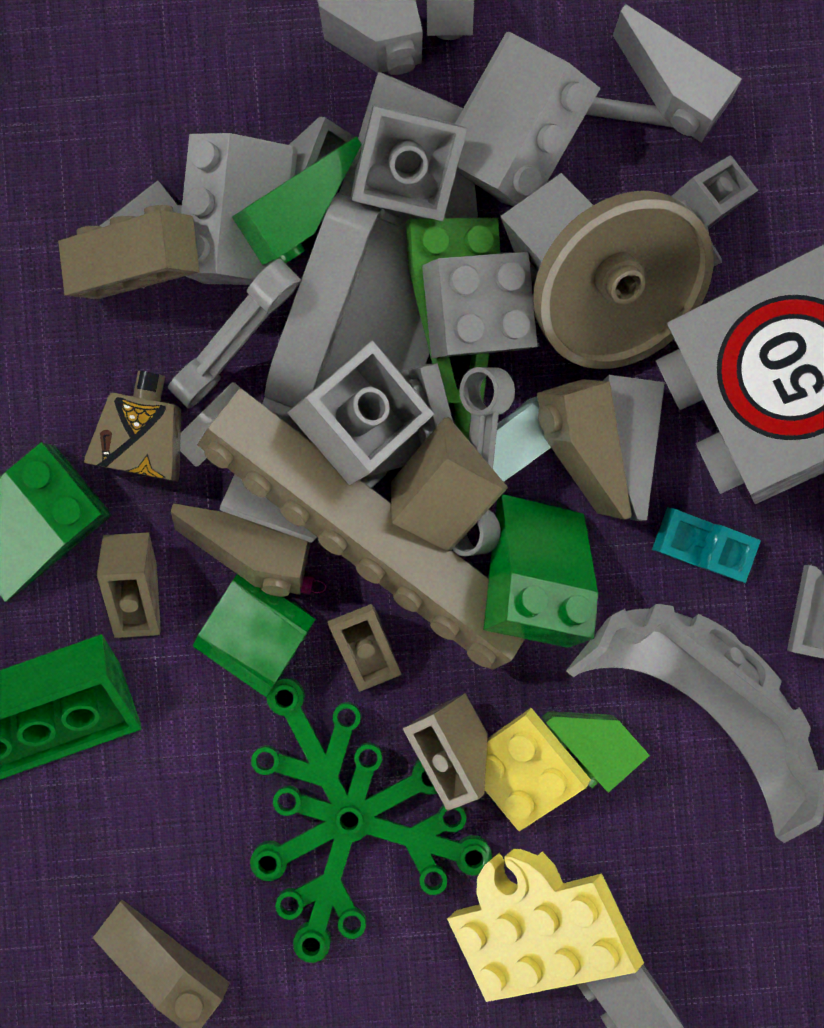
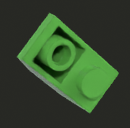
[542,711,650,793]

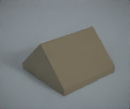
[391,417,508,551]

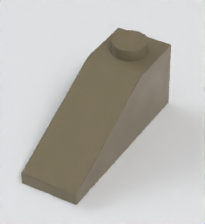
[537,379,632,520]
[171,503,310,597]
[93,900,230,1028]

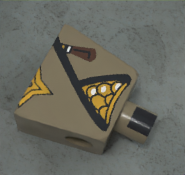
[84,371,181,482]

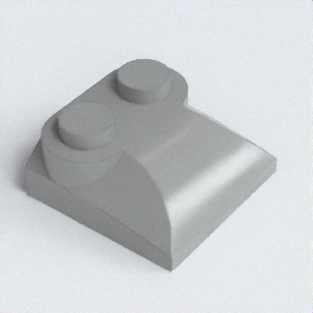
[351,105,467,221]

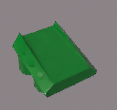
[193,574,316,697]

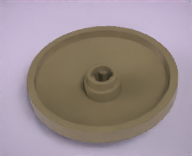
[533,191,714,369]

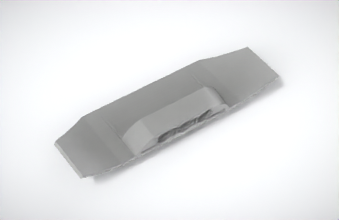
[220,72,478,543]

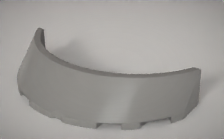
[566,604,824,843]

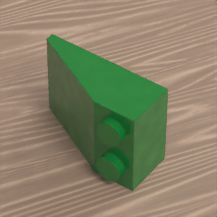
[0,442,112,602]
[483,494,598,648]

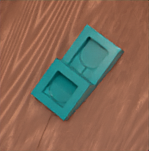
[652,507,761,583]

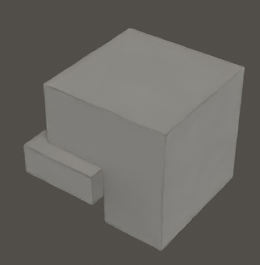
[500,173,593,294]

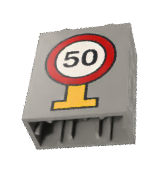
[656,245,824,504]

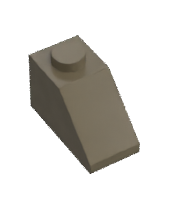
[97,532,161,638]
[403,693,488,811]

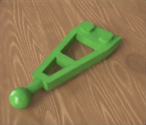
[405,218,500,440]

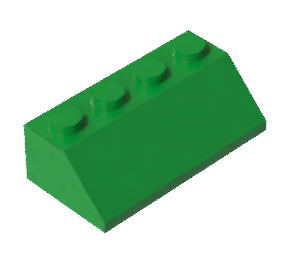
[0,634,141,780]

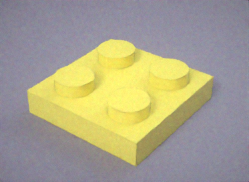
[485,708,591,831]

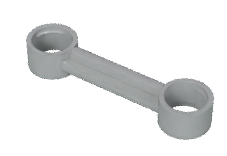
[168,259,301,408]
[453,367,515,556]

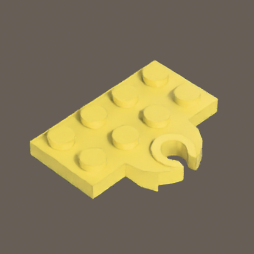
[447,849,644,1002]

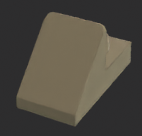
[327,604,401,692]

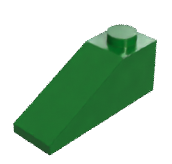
[231,136,362,265]

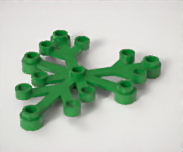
[250,678,492,963]

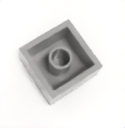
[422,252,538,359]
[287,340,434,485]

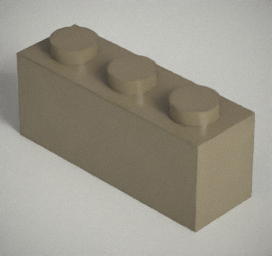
[58,205,200,299]

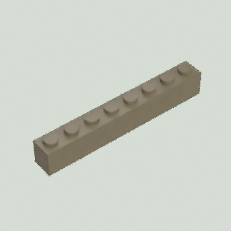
[197,388,525,670]

